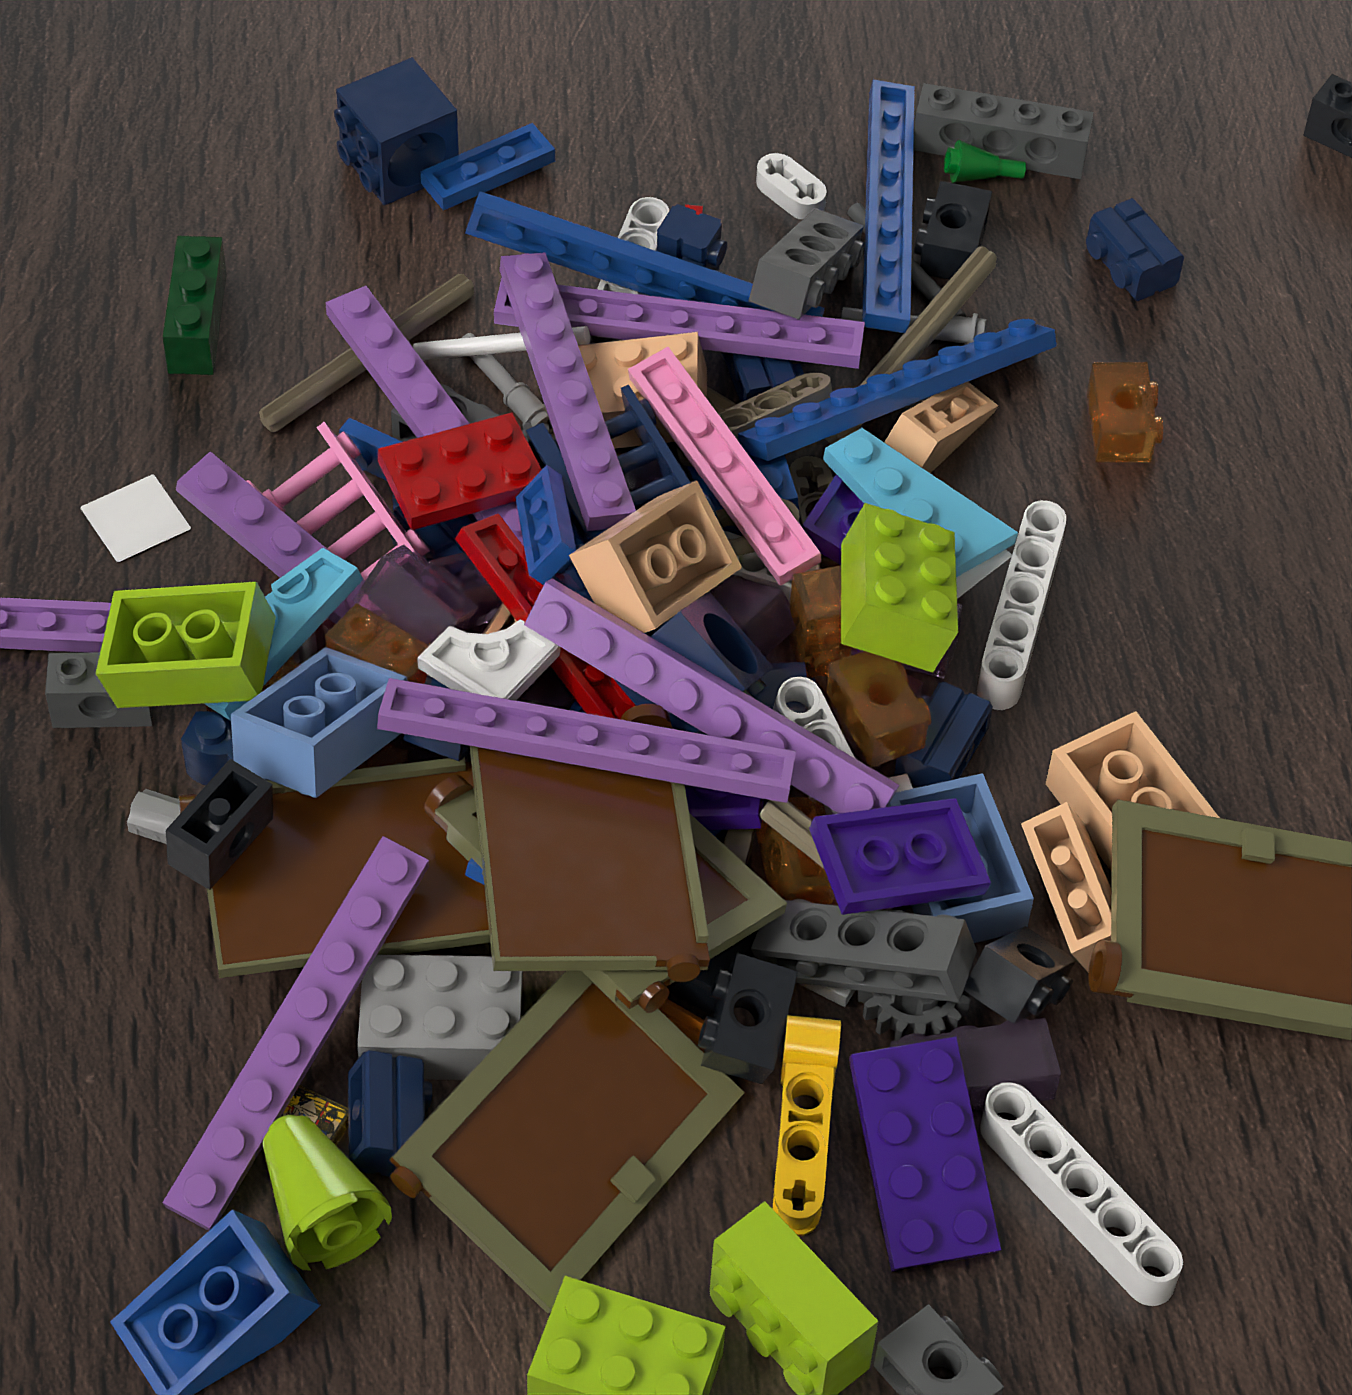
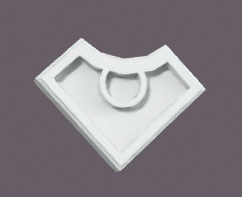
[418,619,560,701]

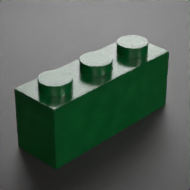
[163,236,227,375]

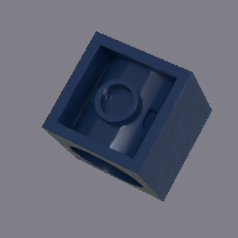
[334,57,459,206]
[614,591,773,735]

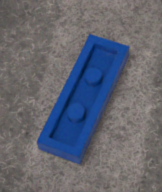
[420,123,555,211]
[515,465,576,585]

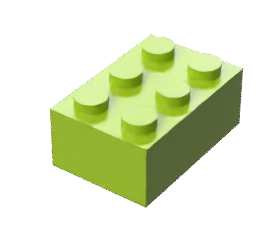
[841,503,958,673]
[96,582,276,708]
[710,1201,878,1395]
[527,1276,726,1395]

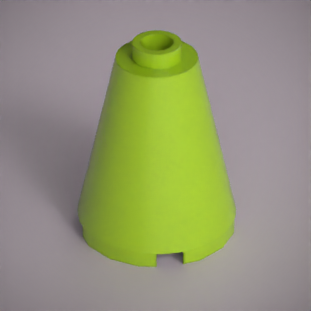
[262,1115,392,1270]

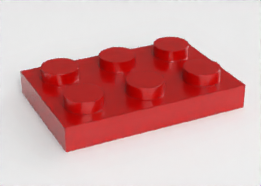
[378,412,542,530]

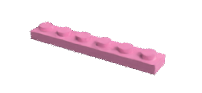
[628,347,821,586]

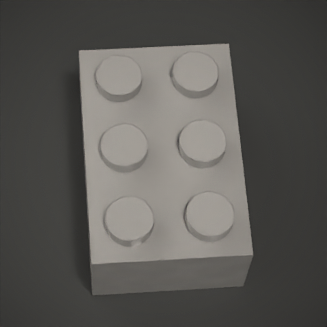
[358,955,523,1080]

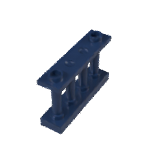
[526,384,718,544]

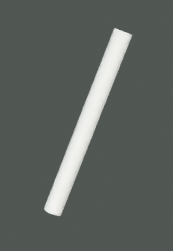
[413,326,590,361]

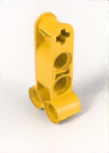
[772,1015,841,1236]

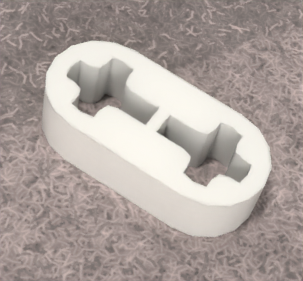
[756,153,827,220]

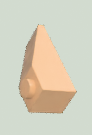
[884,382,998,473]

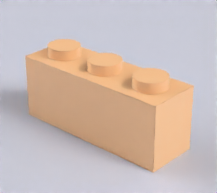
[1021,802,1112,973]

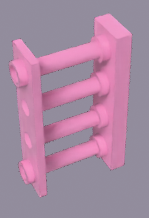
[247,422,434,642]

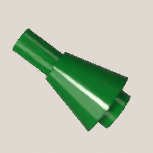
[944,140,1026,183]

